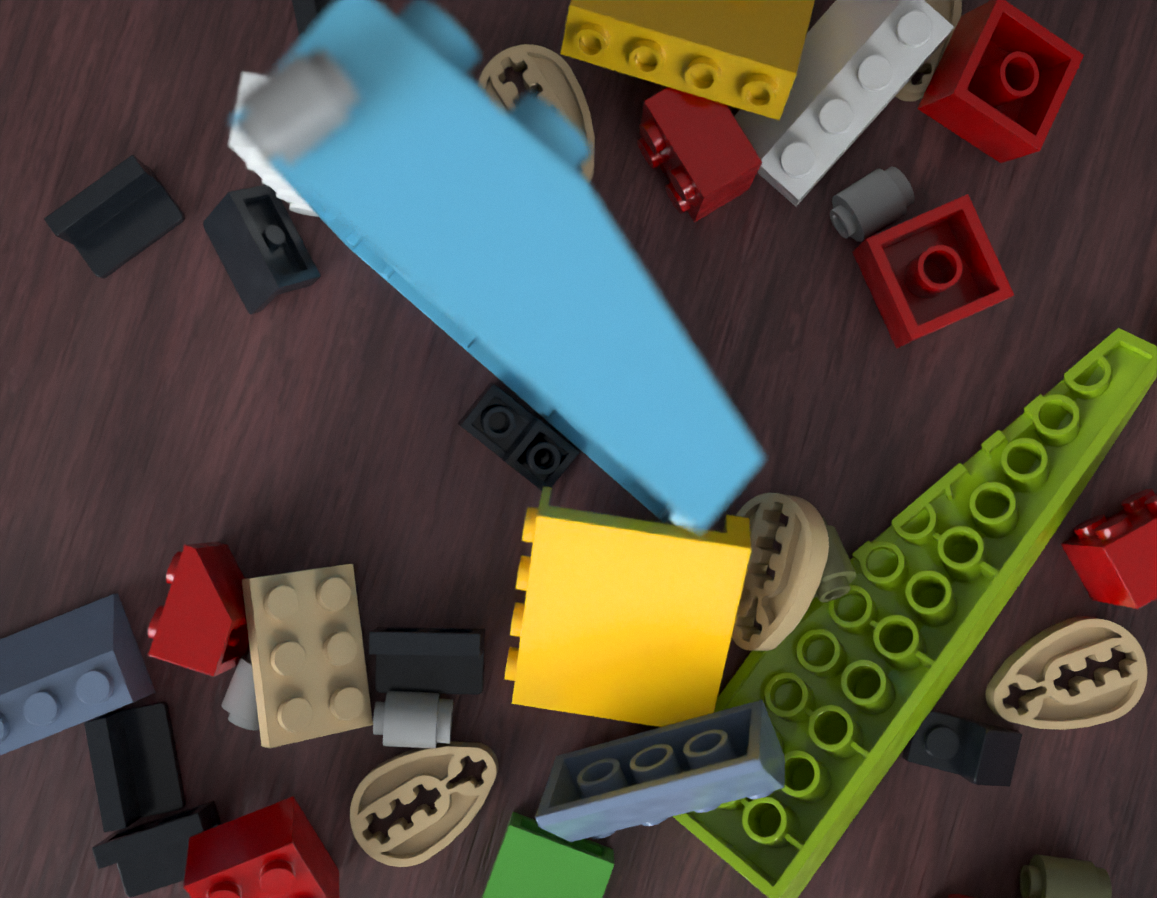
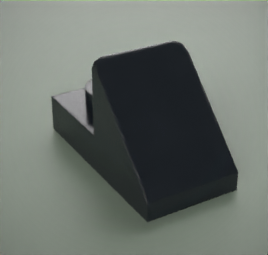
[902,709,1022,787]

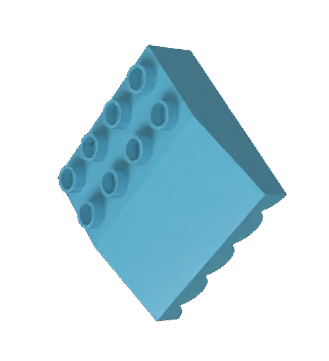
[230,0,764,532]

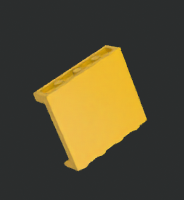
[560,0,815,121]
[505,486,751,727]

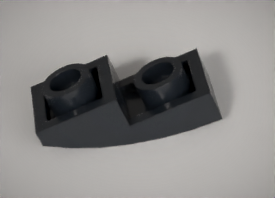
[458,382,580,491]

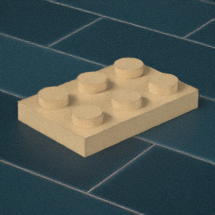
[242,564,373,748]

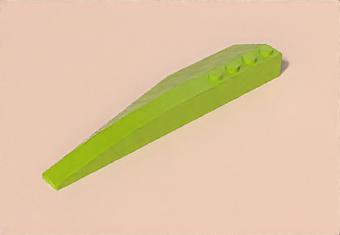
[672,328,1157,898]

